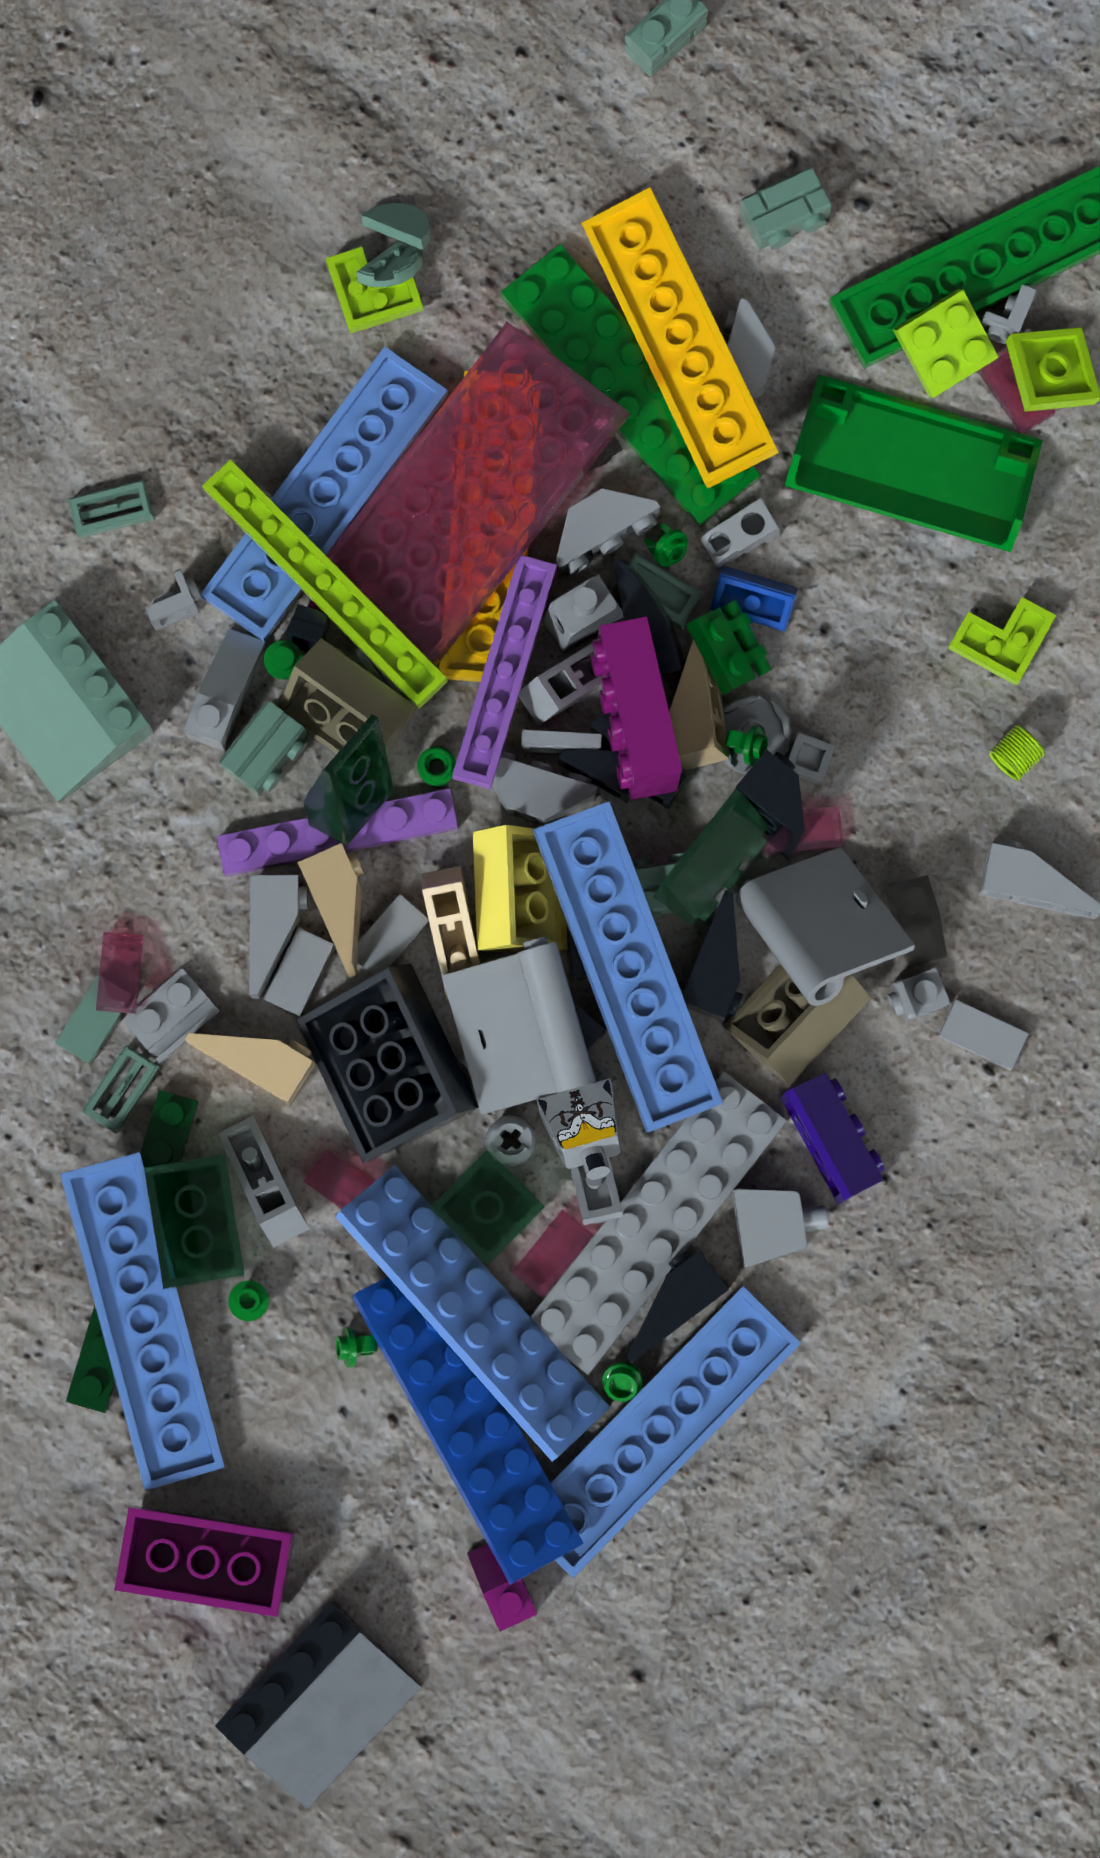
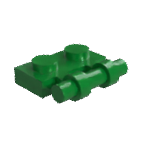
[686,600,772,695]

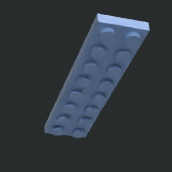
[200,346,448,642]
[533,801,723,1132]
[60,1152,225,1491]
[335,1165,610,1461]
[551,1286,801,1578]

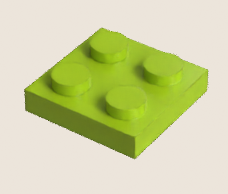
[893,289,999,398]
[1006,327,1100,412]

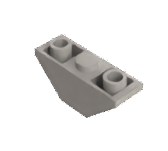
[724,299,776,400]
[556,488,660,577]
[492,751,597,826]

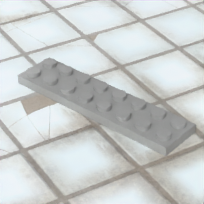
[530,1072,787,1375]

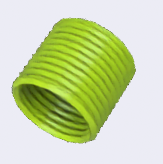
[989,725,1045,781]

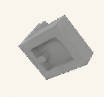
[981,284,1037,344]
[145,569,201,631]
[887,967,951,1023]

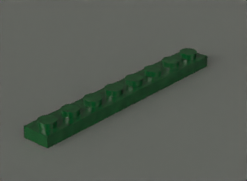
[66,1090,199,1413]

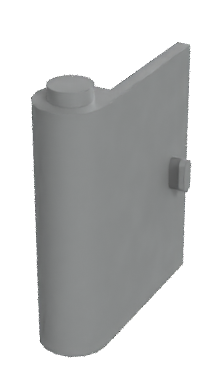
[736,847,915,1006]
[442,936,596,1115]

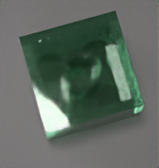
[430,1150,545,1267]

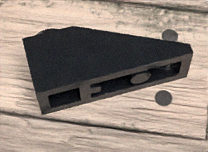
[683,890,743,1022]
[626,1249,729,1363]

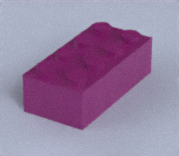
[591,617,682,800]
[114,1506,295,1617]

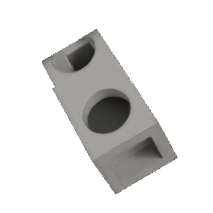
[701,498,780,567]

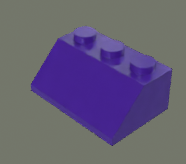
[781,1073,885,1205]

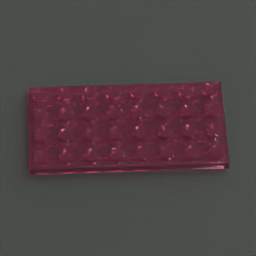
[327,322,630,667]

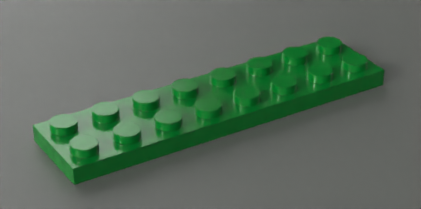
[829,166,1100,369]
[501,244,760,527]

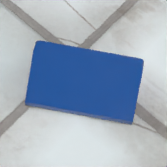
[710,566,798,632]

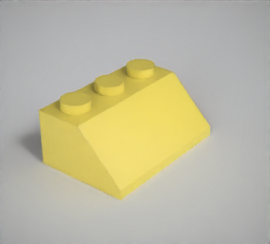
[473,825,568,953]

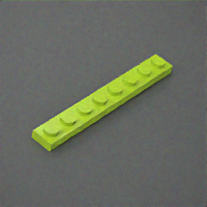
[202,459,448,709]

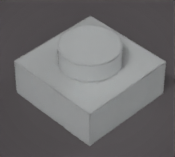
[788,732,835,785]

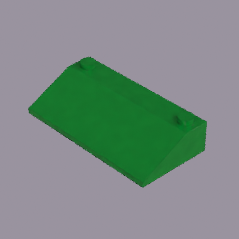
[785,374,1043,553]

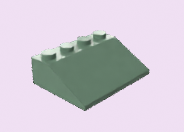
[0,600,154,803]

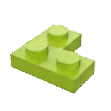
[325,247,423,334]
[948,597,1056,686]

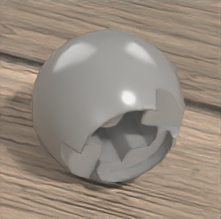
[485,1115,537,1166]

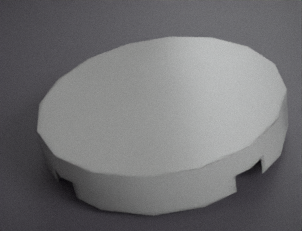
[723,695,792,774]

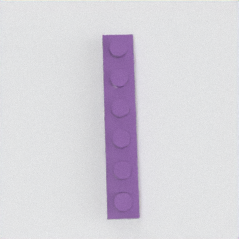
[453,554,557,789]
[216,789,458,877]

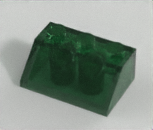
[653,789,769,926]
[144,1154,245,1289]

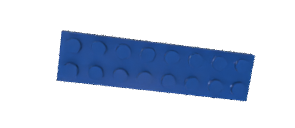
[352,1277,584,1585]

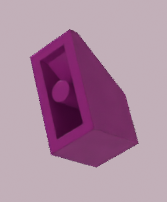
[467,1544,538,1632]

